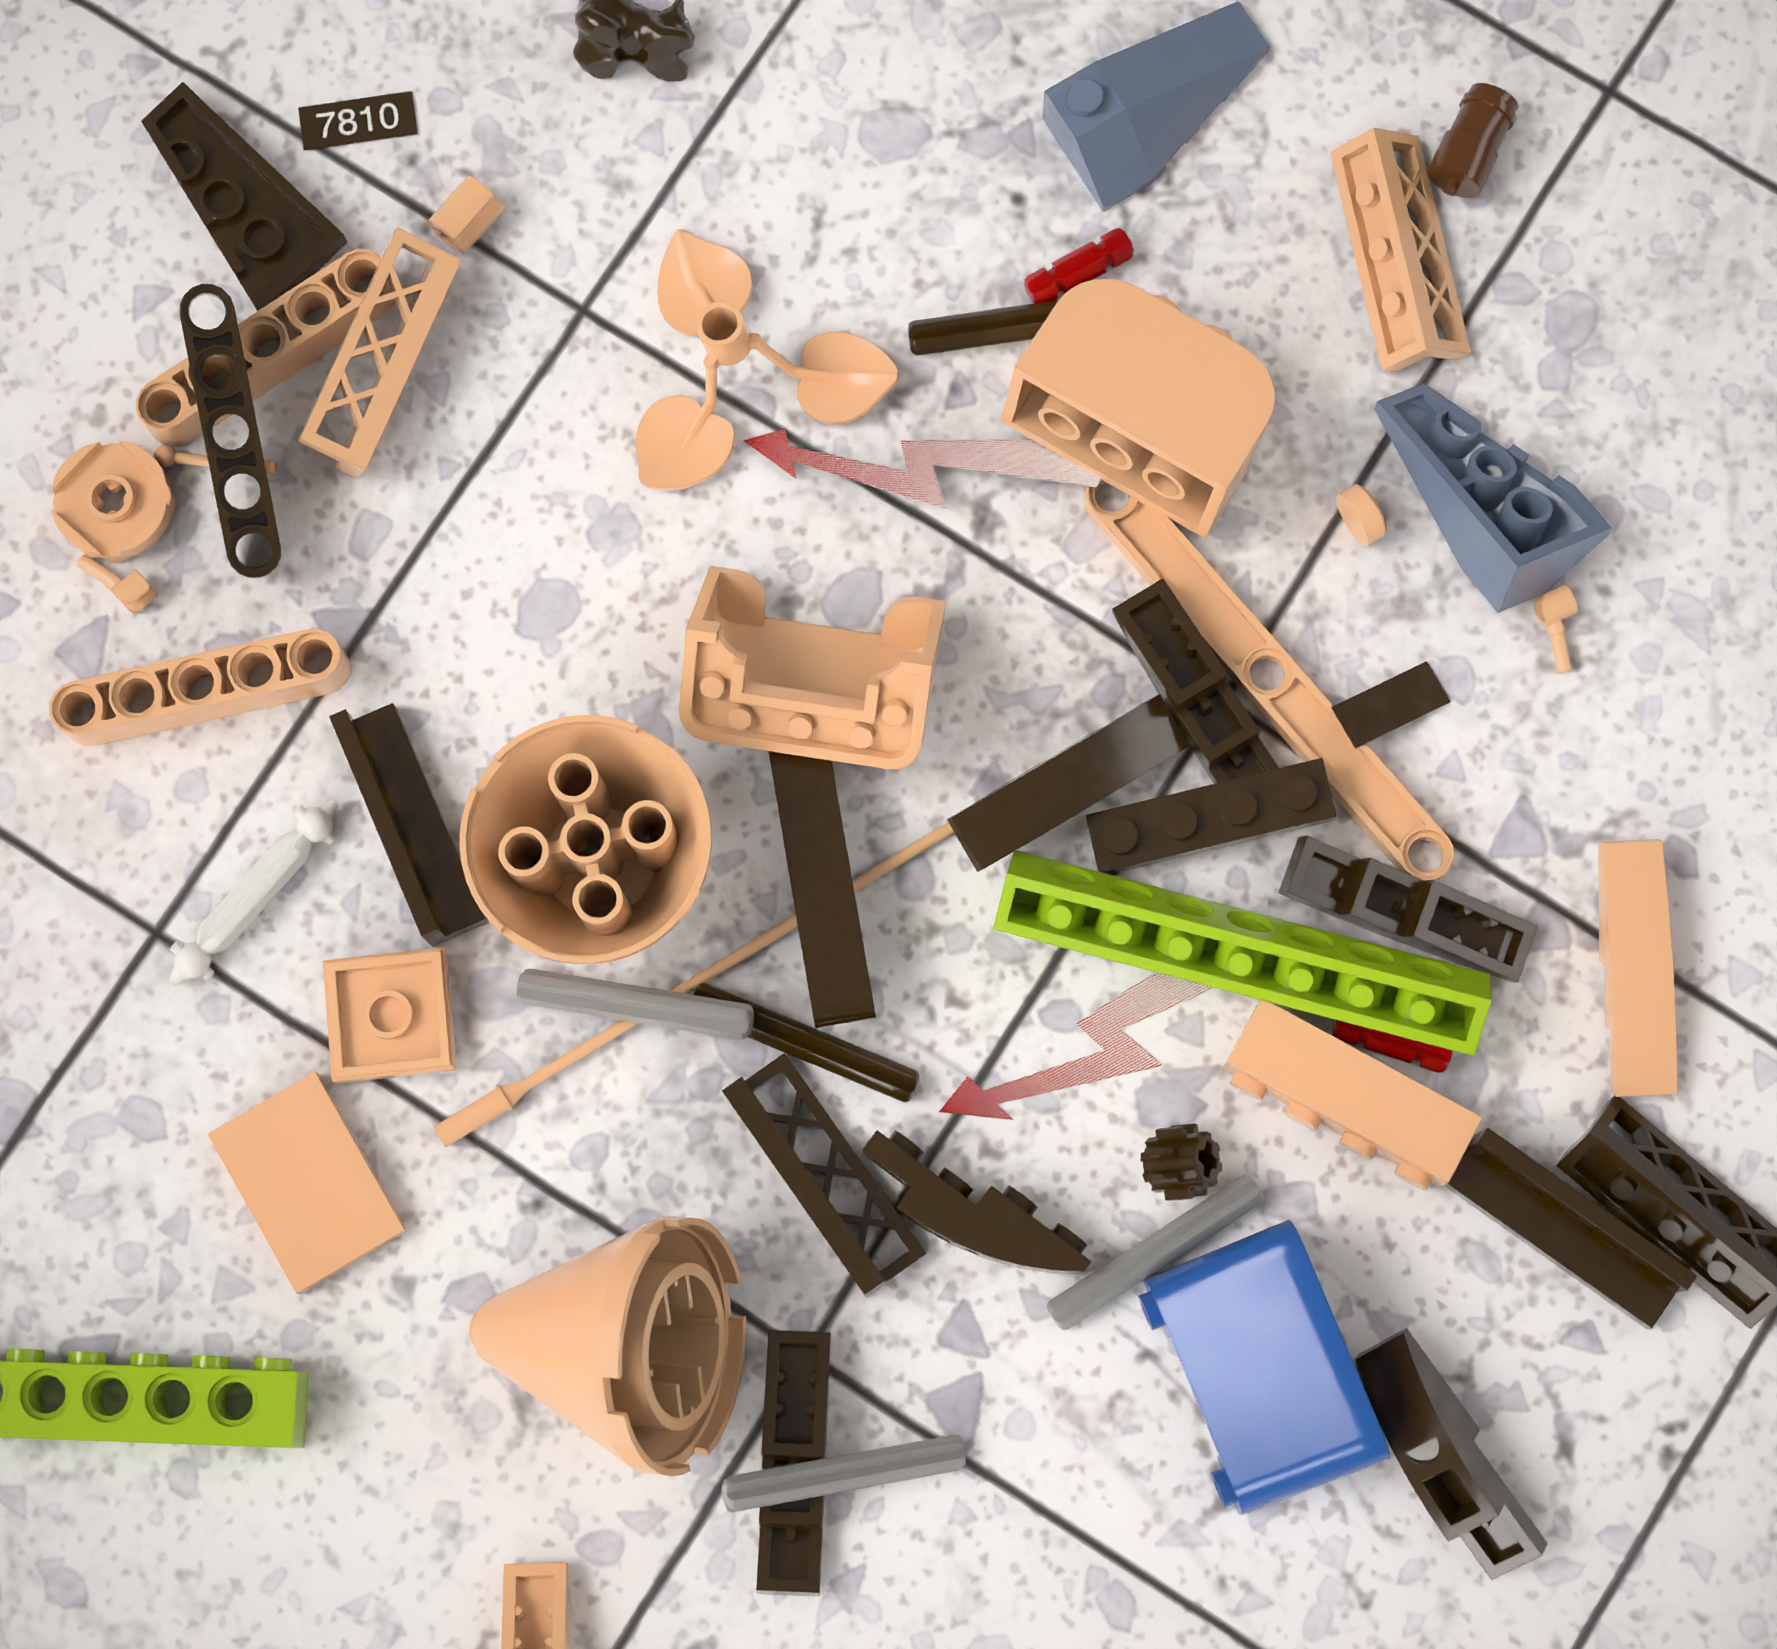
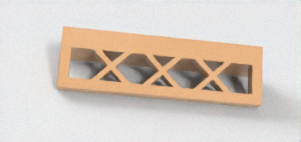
[1330,128,1471,372]
[298,227,462,478]

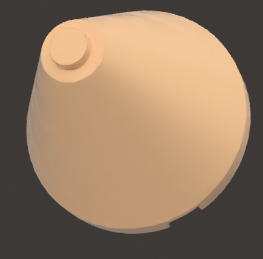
[469,1216,746,1476]

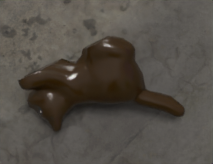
[573,0,695,82]

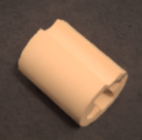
[427,176,505,255]

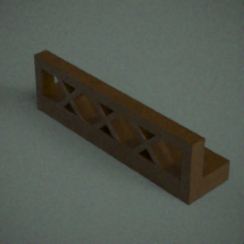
[329,703,488,947]
[722,1053,926,1297]
[1556,1095,1777,1329]
[1443,1128,1698,1329]

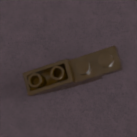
[862,1130,1092,1274]
[1355,1328,1548,1581]

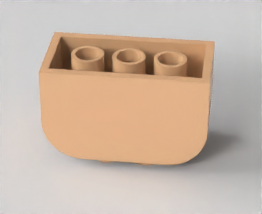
[1001,279,1275,539]

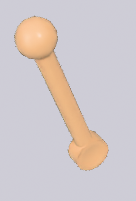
[154,445,277,477]

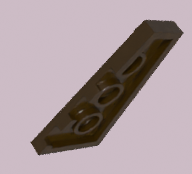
[141,82,348,311]

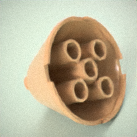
[460,715,712,965]

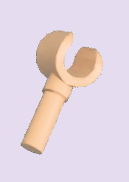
[77,555,158,613]
[1534,585,1578,674]

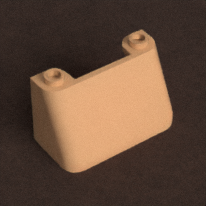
[679,565,946,769]

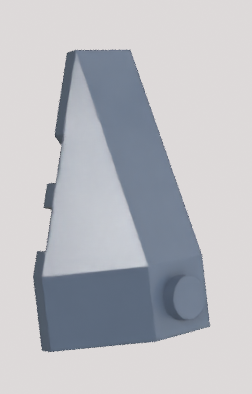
[1374,383,1612,613]

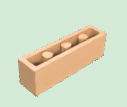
[1222,1000,1483,1190]

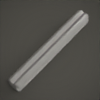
[517,968,754,1040]
[1047,1175,1264,1330]
[722,1435,966,1513]

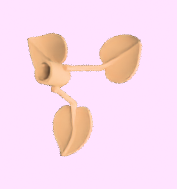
[635,229,899,490]

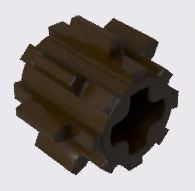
[1140,1123,1222,1201]

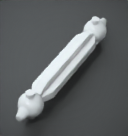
[168,799,338,986]

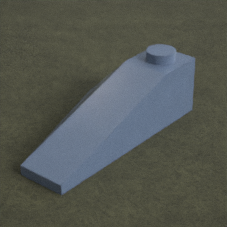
[1042,1,1269,212]

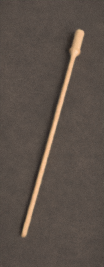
[434,822,954,1147]

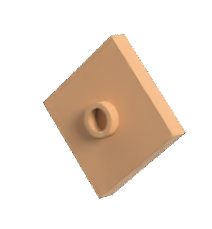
[323,947,457,1084]

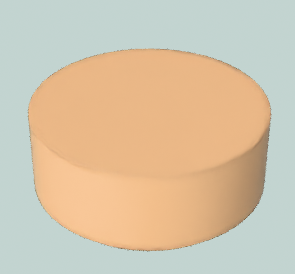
[1336,484,1387,546]

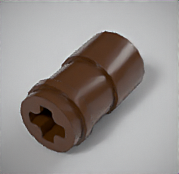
[1427,83,1519,198]

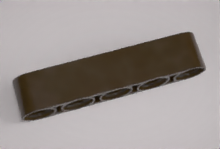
[180,284,281,578]
[768,751,876,1028]

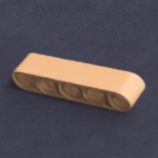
[136,249,396,447]
[49,629,350,746]

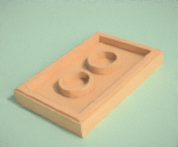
[208,1071,407,1294]

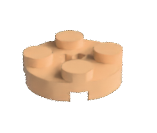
[52,441,176,563]

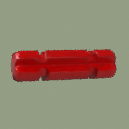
[1024,228,1134,303]
[1332,1020,1453,1073]

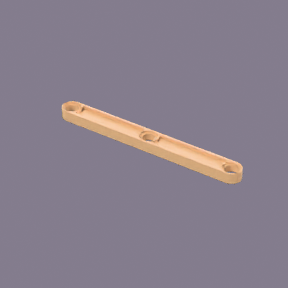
[1084,480,1454,881]

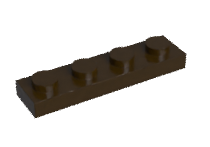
[1085,758,1338,874]

